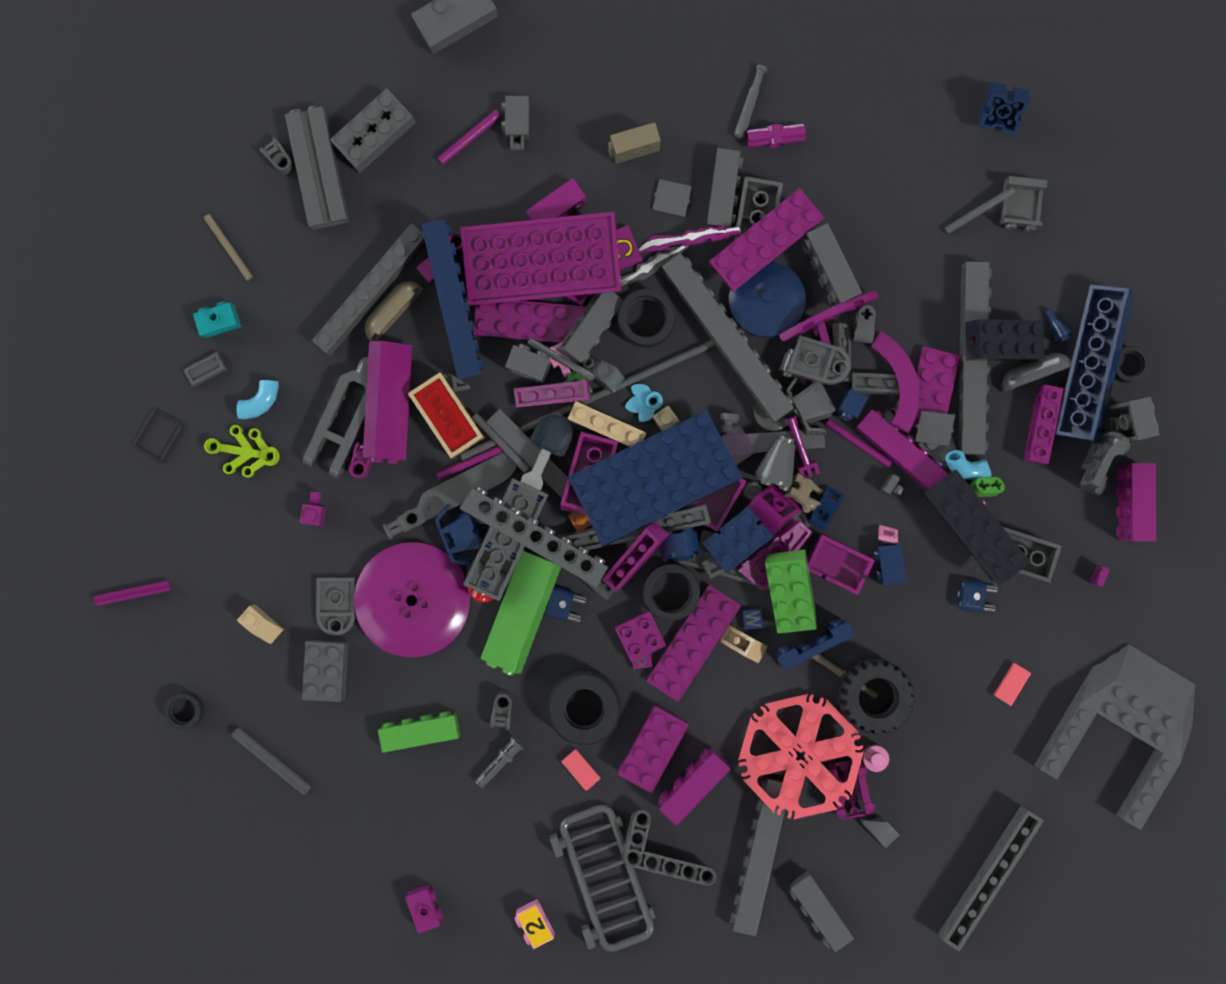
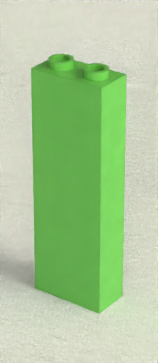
[481,551,561,676]

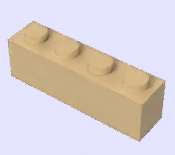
[567,401,646,447]

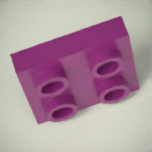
[615,610,666,662]

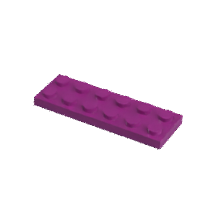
[709,188,824,292]
[473,301,586,343]
[646,584,741,702]

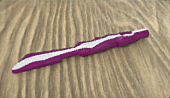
[639,226,741,253]

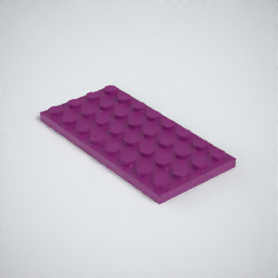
[460,212,622,305]

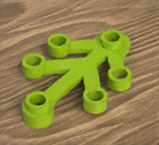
[204,425,280,478]

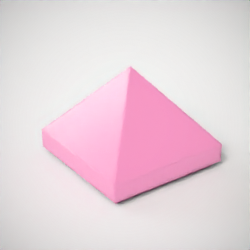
[878,525,898,544]

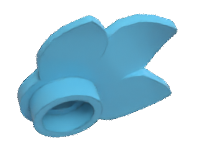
[625,384,663,422]

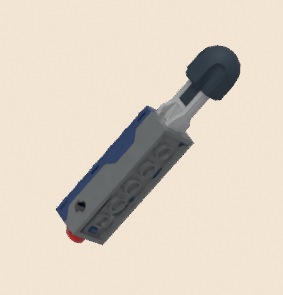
[463,414,573,603]

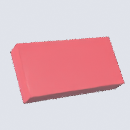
[993,663,1031,706]
[561,749,601,791]

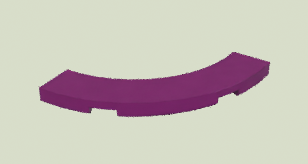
[779,291,879,341]
[871,331,919,434]

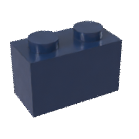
[834,389,868,422]
[873,544,907,585]

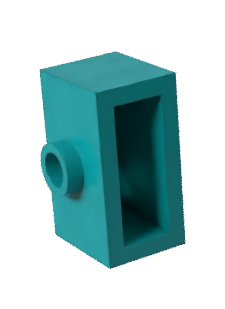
[193,301,241,338]

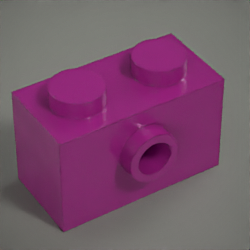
[405,884,444,934]

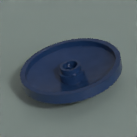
[729,262,806,338]

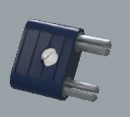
[958,579,998,612]
[544,586,586,622]

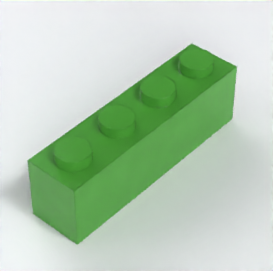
[378,711,460,753]

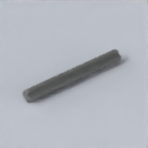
[232,728,311,795]

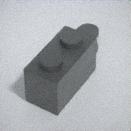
[502,96,530,151]

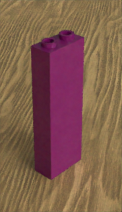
[363,341,412,464]

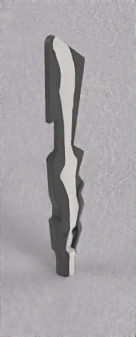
[614,244,689,296]

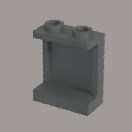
[999,176,1048,232]

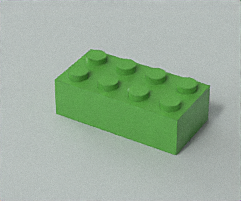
[765,549,817,633]

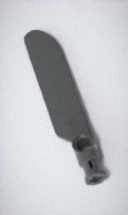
[383,450,519,540]

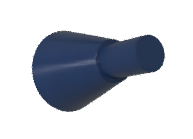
[1045,309,1072,343]

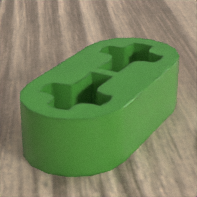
[970,477,1005,497]

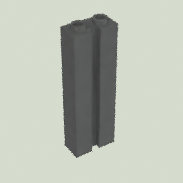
[285,105,350,230]

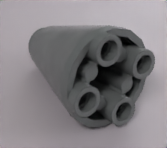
[755,434,795,491]

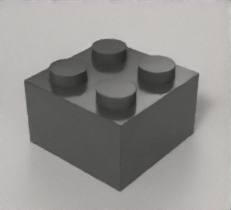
[505,344,552,384]

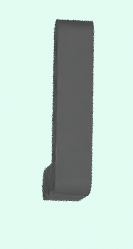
[622,810,716,886]

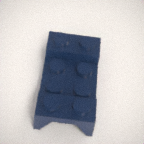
[774,618,855,670]

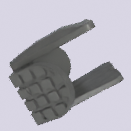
[784,377,835,435]

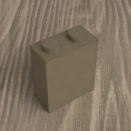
[608,122,661,164]

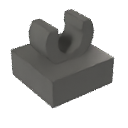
[880,474,905,495]

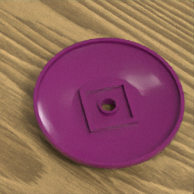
[354,542,470,658]

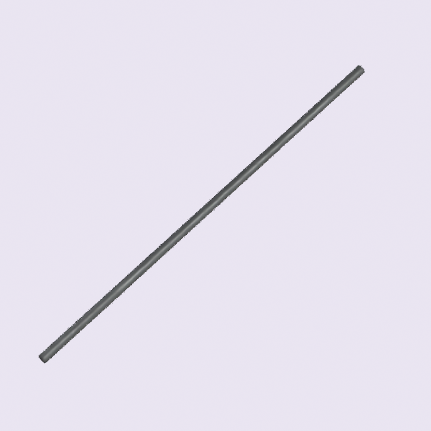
[460,327,746,460]

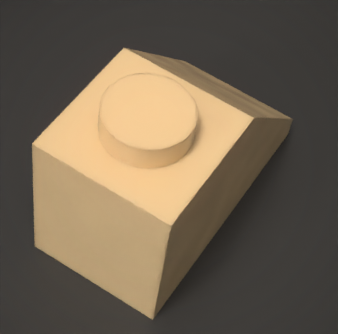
[237,604,284,644]
[720,625,768,663]

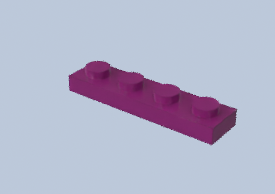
[514,380,591,408]

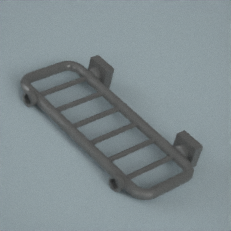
[550,805,656,952]

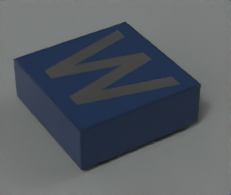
[742,608,764,630]

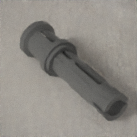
[475,736,525,788]

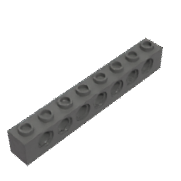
[460,487,608,587]

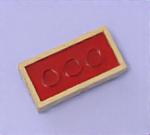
[408,372,485,459]

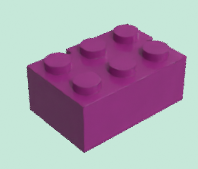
[686,479,747,532]
[807,535,875,595]

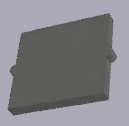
[653,179,692,217]
[915,410,955,446]

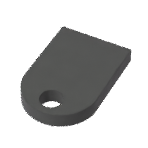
[788,335,851,385]
[316,578,356,636]

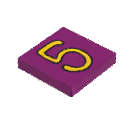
[617,225,643,270]

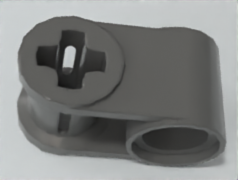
[259,137,295,175]
[852,305,876,344]
[490,691,513,730]

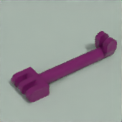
[784,414,820,477]

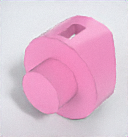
[862,744,889,772]

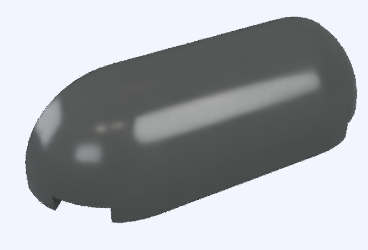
[1001,353,1072,392]

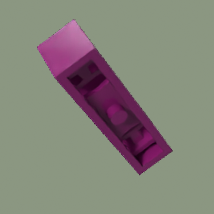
[1023,385,1064,465]

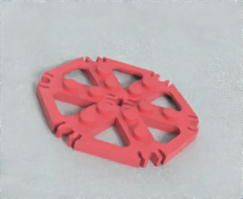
[738,694,864,820]

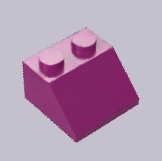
[746,484,802,535]

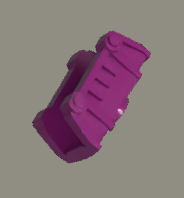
[830,759,875,820]

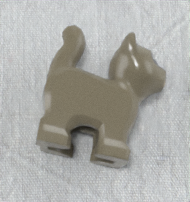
[784,473,824,513]

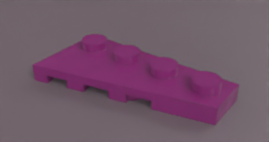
[736,520,813,592]

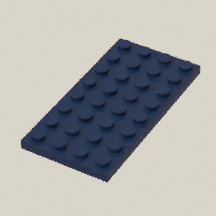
[568,410,743,547]

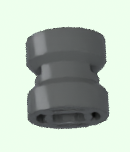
[719,413,740,434]

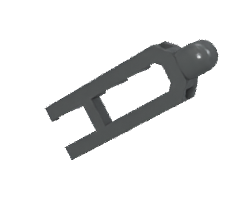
[302,357,368,479]

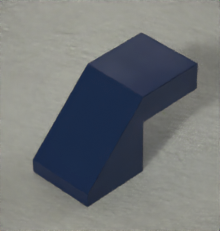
[808,485,844,532]

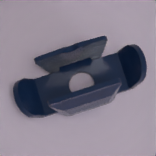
[435,504,482,565]

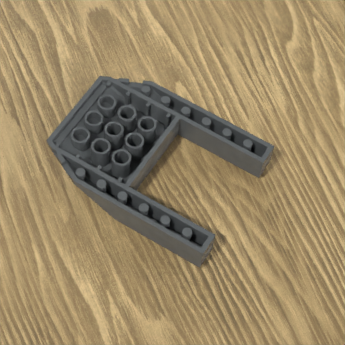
[1034,645,1195,830]

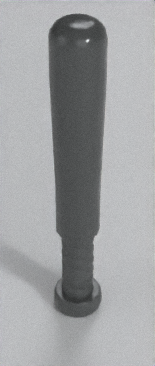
[734,64,767,139]

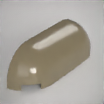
[365,281,425,342]

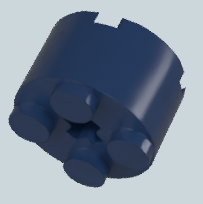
[660,528,701,563]

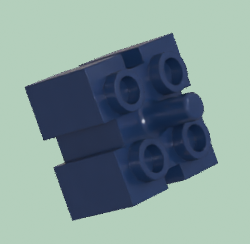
[978,82,1030,135]

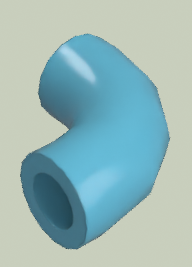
[237,380,279,419]
[945,450,992,481]

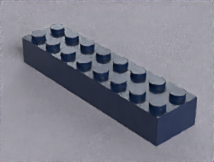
[421,219,483,379]
[1055,285,1134,444]

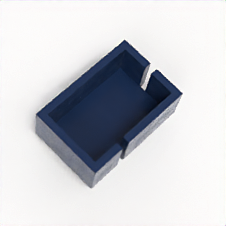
[703,506,775,573]

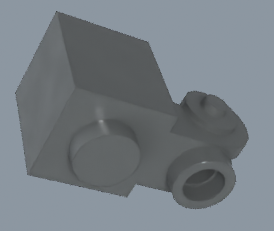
[582,357,625,393]

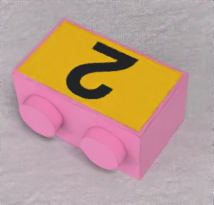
[515,899,555,949]

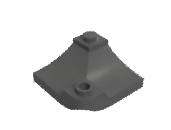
[1079,432,1131,495]

